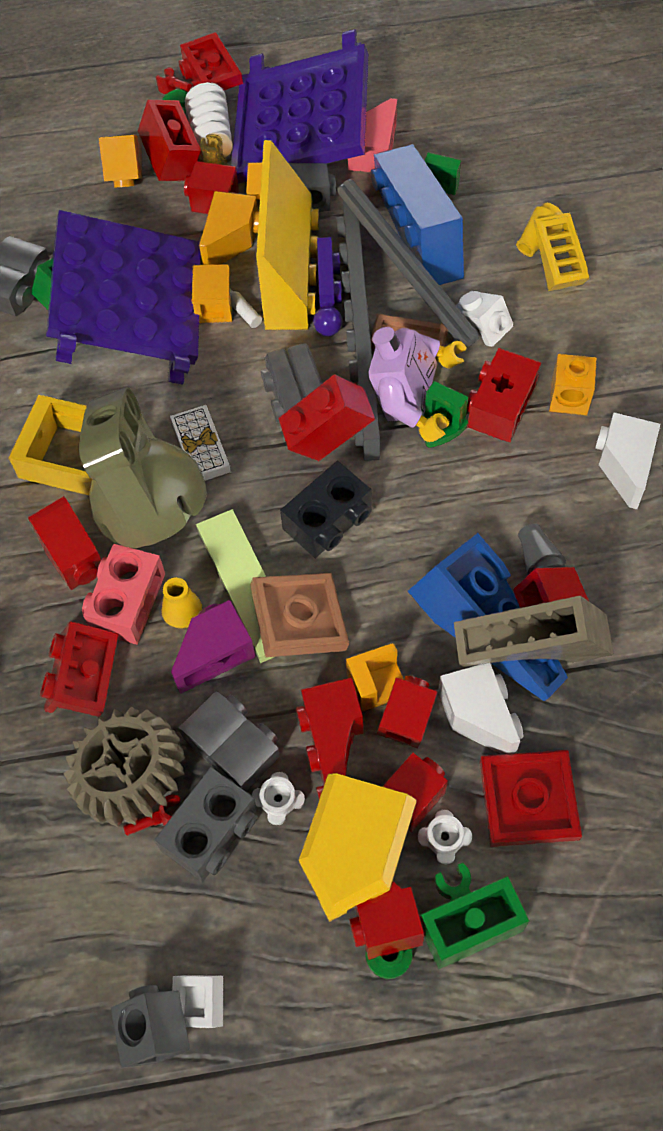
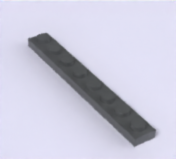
[337,201,380,461]

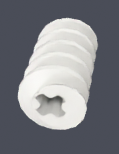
[185,82,233,162]

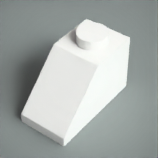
[595,413,660,509]

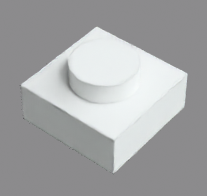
[172,975,223,1028]

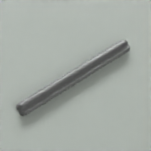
[337,179,479,348]

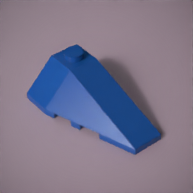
[408,533,568,701]

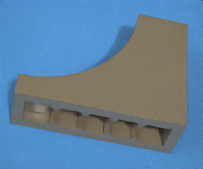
[454,596,614,667]

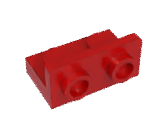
[178,32,243,91]
[40,621,118,717]

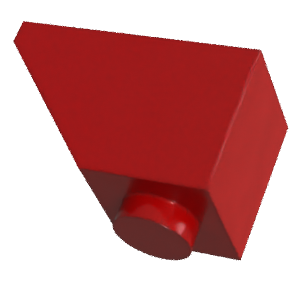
[28,496,101,590]

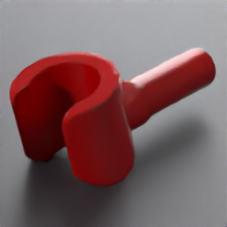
[156,67,193,94]
[123,794,180,836]

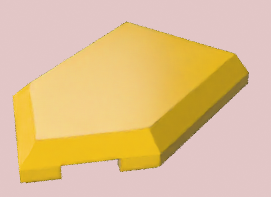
[299,773,416,922]

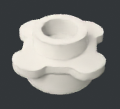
[252,772,305,825]
[418,810,472,864]

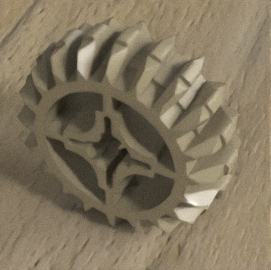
[64,707,185,827]

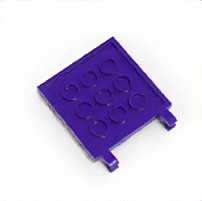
[231,29,369,184]
[46,210,201,385]

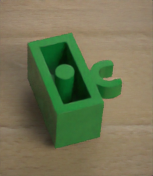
[420,863,530,970]

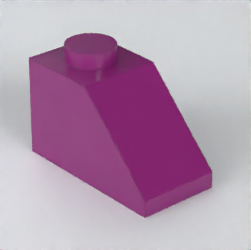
[171,600,256,694]

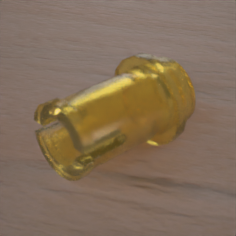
[200,134,228,166]

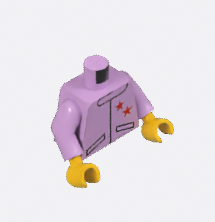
[369,327,466,442]

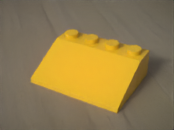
[256,140,319,330]

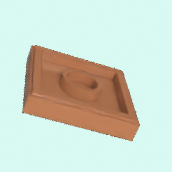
[250,573,349,658]

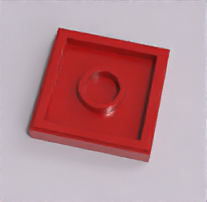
[480,750,582,847]

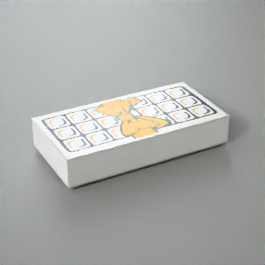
[170,405,231,481]

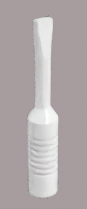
[230,288,262,328]

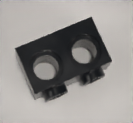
[280,460,372,559]

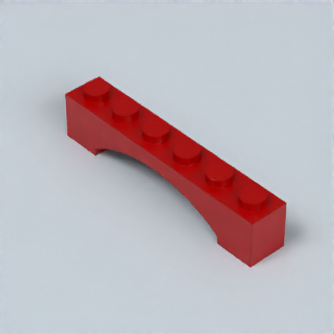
[296,677,424,960]

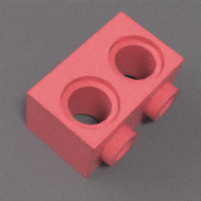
[82,544,165,645]

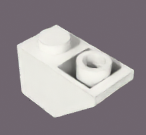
[438,663,523,754]

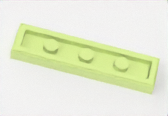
[196,509,274,663]

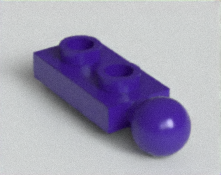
[313,237,343,336]

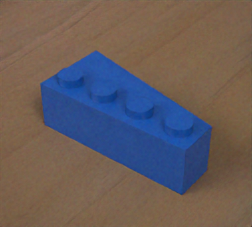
[370,144,464,285]

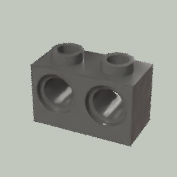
[154,767,257,882]

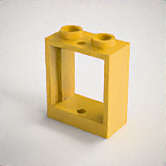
[9,395,92,496]

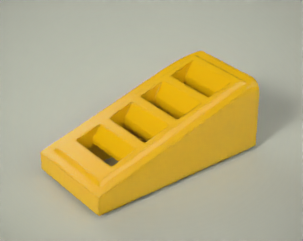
[534,212,590,291]

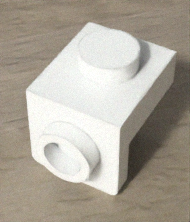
[456,291,513,347]

